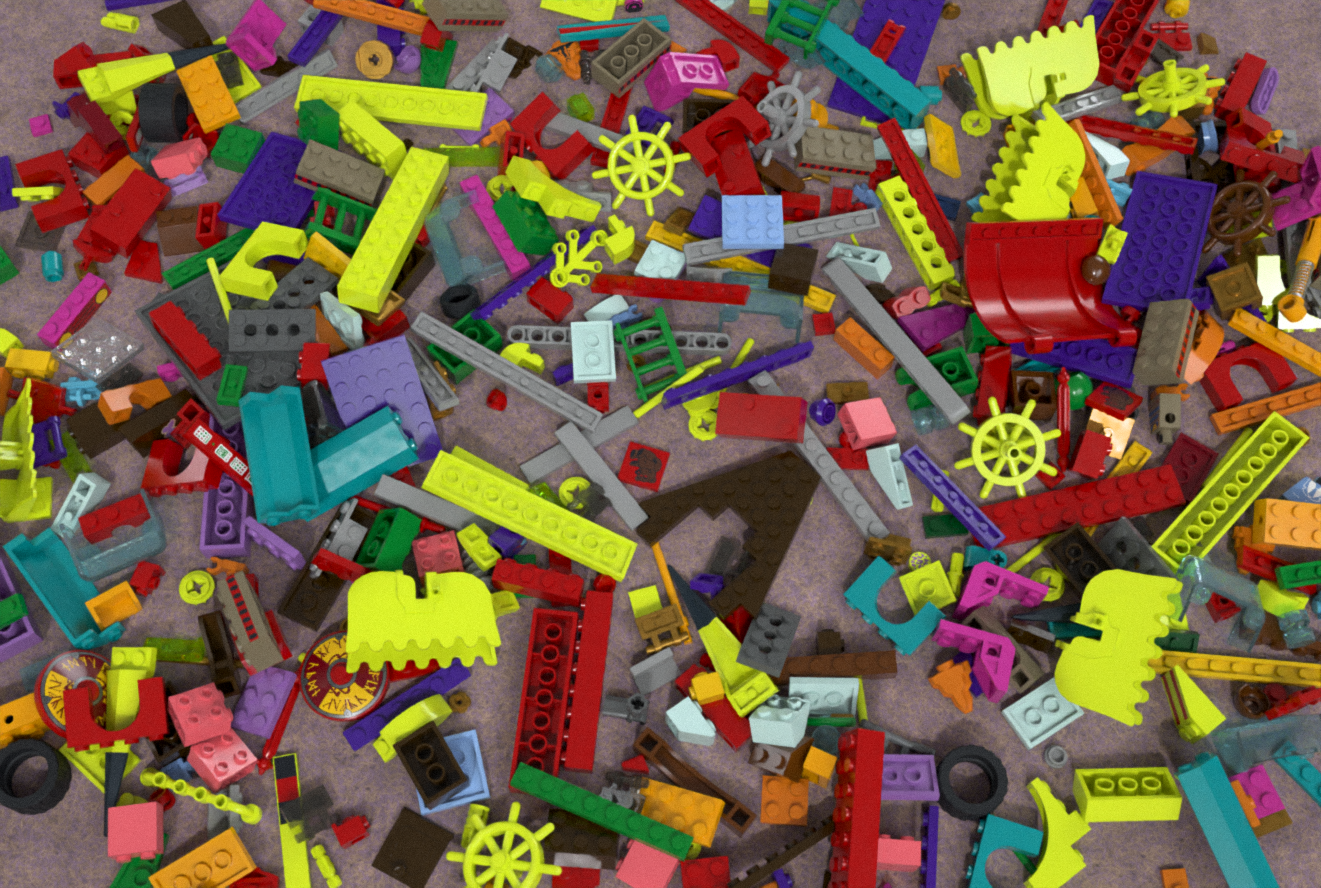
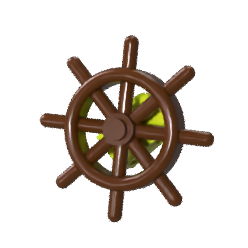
[1201,169,1291,257]

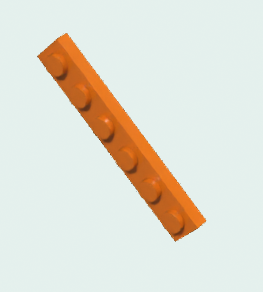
[313,0,430,36]
[1068,119,1123,230]
[1209,382,1321,436]

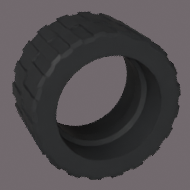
[138,83,189,143]
[0,738,72,815]
[936,744,1009,821]

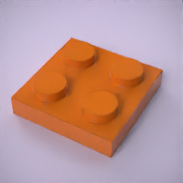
[760,775,809,827]

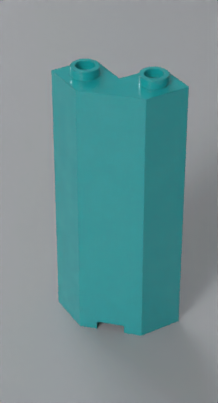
[239,385,320,526]
[305,406,419,522]
[3,527,126,650]
[1173,752,1280,888]

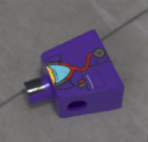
[489,526,528,560]

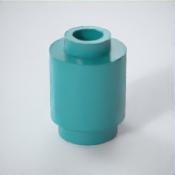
[915,85,942,105]
[41,251,64,282]

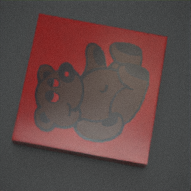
[1085,381,1143,421]
[617,441,670,493]

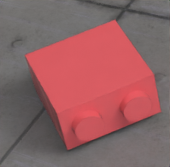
[151,137,208,179]
[837,397,897,450]
[412,530,465,588]
[167,682,233,747]
[187,727,258,794]
[108,802,164,863]
[877,834,921,872]
[615,839,681,888]

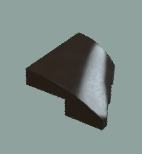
[502,37,543,79]

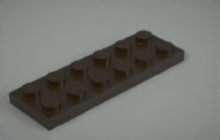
[277,501,377,632]

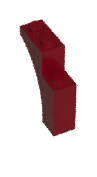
[66,93,124,155]

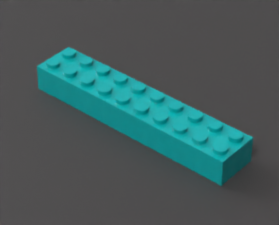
[767,0,931,130]

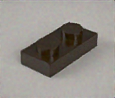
[1007,618,1056,654]

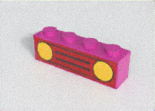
[37,272,112,354]

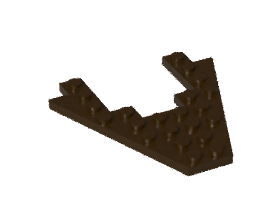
[635,450,821,621]

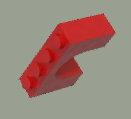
[510,91,595,180]
[678,96,772,178]
[1225,107,1282,193]
[1219,128,1306,183]
[15,149,90,233]
[1199,341,1297,412]
[141,432,230,498]
[63,677,170,752]

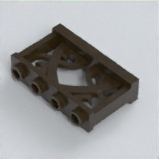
[1184,119,1236,193]

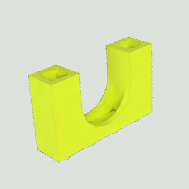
[219,222,308,301]

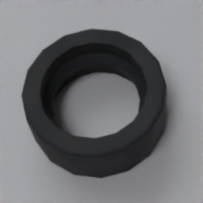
[440,284,481,319]

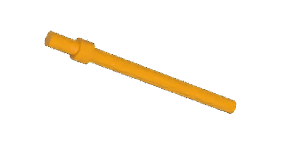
[1254,129,1283,149]
[652,541,693,645]

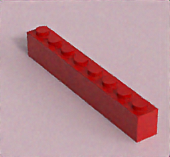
[561,590,614,774]

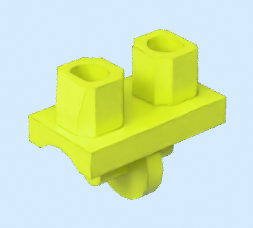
[1096,224,1128,265]

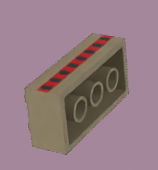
[422,0,509,32]
[591,18,672,98]
[794,127,876,180]
[293,140,385,207]
[1132,299,1199,386]
[216,571,284,672]

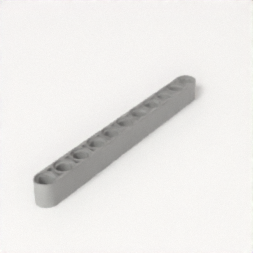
[821,257,970,425]
[507,325,732,356]

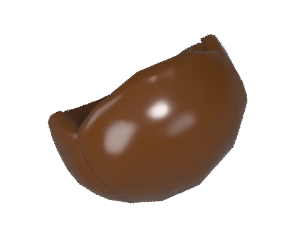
[1081,255,1111,286]
[1234,684,1271,720]

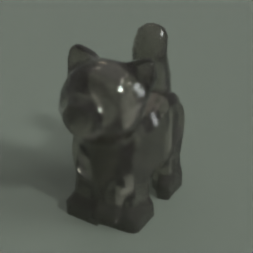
[567,482,613,523]

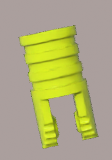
[100,12,140,34]
[461,804,490,849]

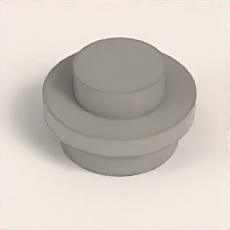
[1044,745,1068,769]

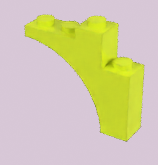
[505,156,602,222]
[1023,777,1091,888]

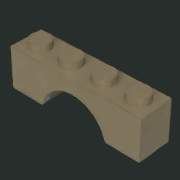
[960,606,1045,694]

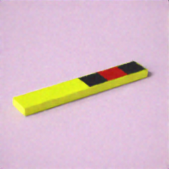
[273,753,311,888]

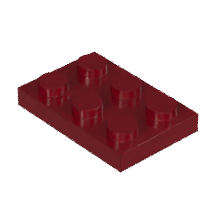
[1160,432,1219,505]

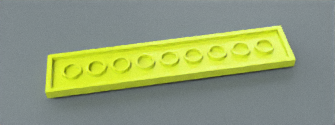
[294,75,488,131]
[421,450,637,582]

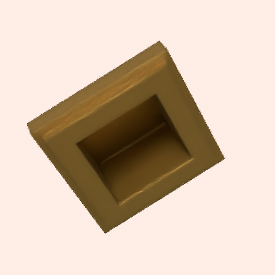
[1196,32,1219,55]

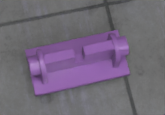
[163,165,208,197]

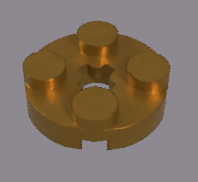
[355,40,394,79]

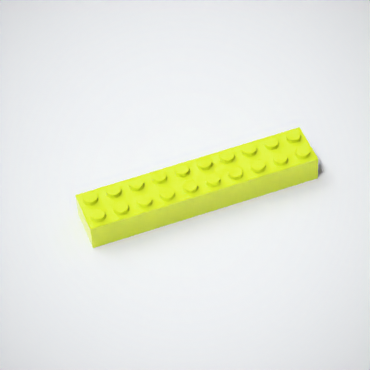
[337,147,449,313]
[1151,411,1310,582]

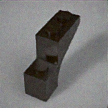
[198,610,241,698]

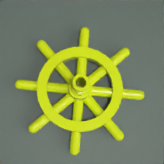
[1121,60,1225,118]
[592,115,691,217]
[954,397,1061,499]
[446,801,562,888]

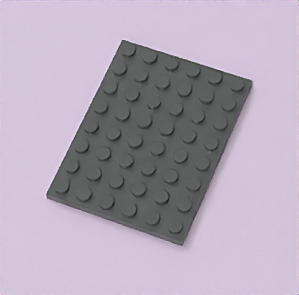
[135,260,318,430]

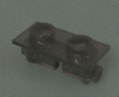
[96,362,143,392]

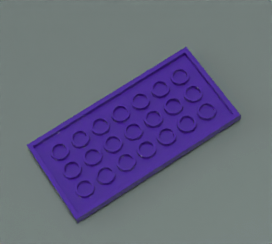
[827,0,945,127]
[1102,171,1218,312]

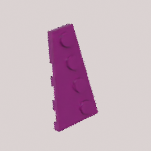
[897,304,975,352]

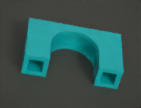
[843,556,947,656]
[965,814,1044,888]

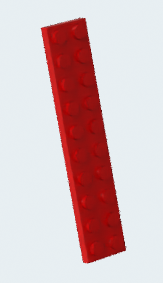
[970,464,1186,549]

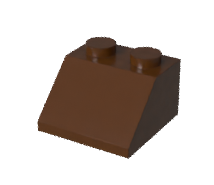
[156,206,205,257]
[1007,370,1057,421]
[748,735,814,783]

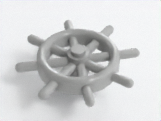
[747,71,821,167]

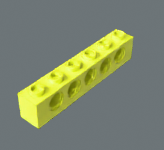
[875,176,955,291]

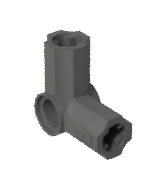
[602,693,650,725]

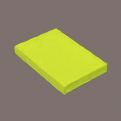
[59,742,142,794]

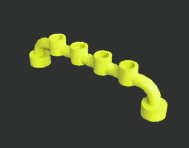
[140,767,262,825]

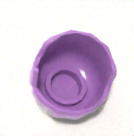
[393,45,421,74]

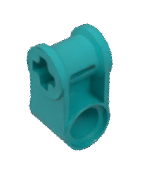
[963,546,1007,571]

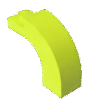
[373,694,453,763]

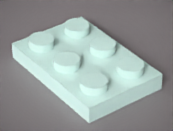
[320,291,365,350]
[571,320,616,384]
[788,677,859,718]
[1001,677,1084,751]

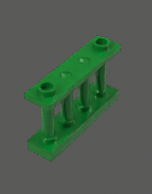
[764,0,840,60]
[304,187,378,255]
[613,306,687,403]

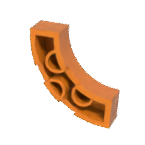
[1121,116,1196,176]
[1184,309,1224,385]

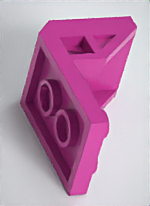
[226,0,287,71]
[644,52,729,112]
[1272,145,1321,231]
[952,561,1049,620]
[931,619,1016,703]
[1228,764,1285,819]

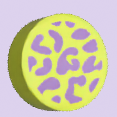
[908,552,931,571]

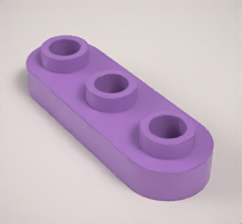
[1250,67,1279,115]

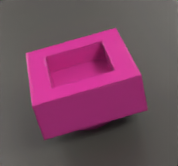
[29,114,53,137]
[157,362,183,382]

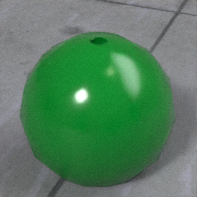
[1054,371,1093,411]

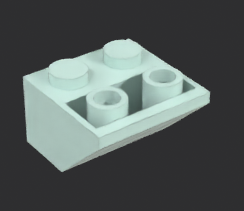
[749,694,810,748]
[665,696,716,746]

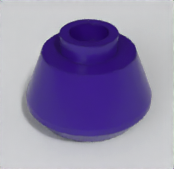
[809,398,836,426]

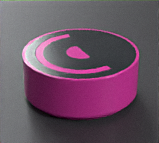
[624,0,643,13]

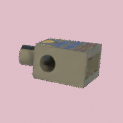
[1148,393,1181,445]

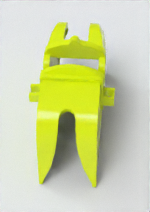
[960,15,1099,122]
[971,102,1085,222]
[0,378,37,522]
[1055,569,1183,727]
[346,570,501,673]

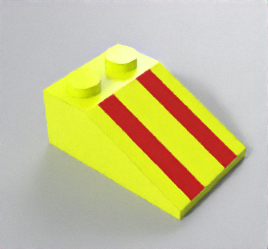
[1161,664,1226,744]

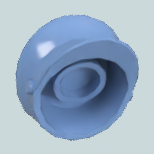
[1197,119,1219,155]

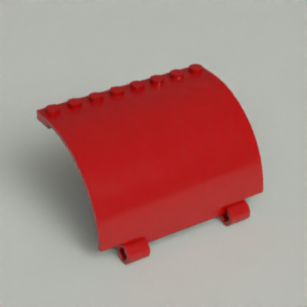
[964,217,1140,354]

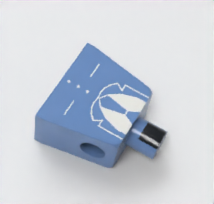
[1278,476,1321,504]

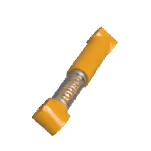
[1277,213,1321,323]

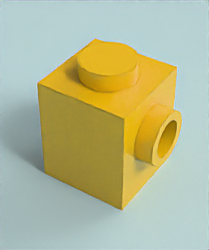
[688,671,725,705]

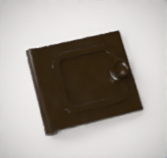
[371,807,455,888]

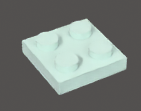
[634,240,686,280]

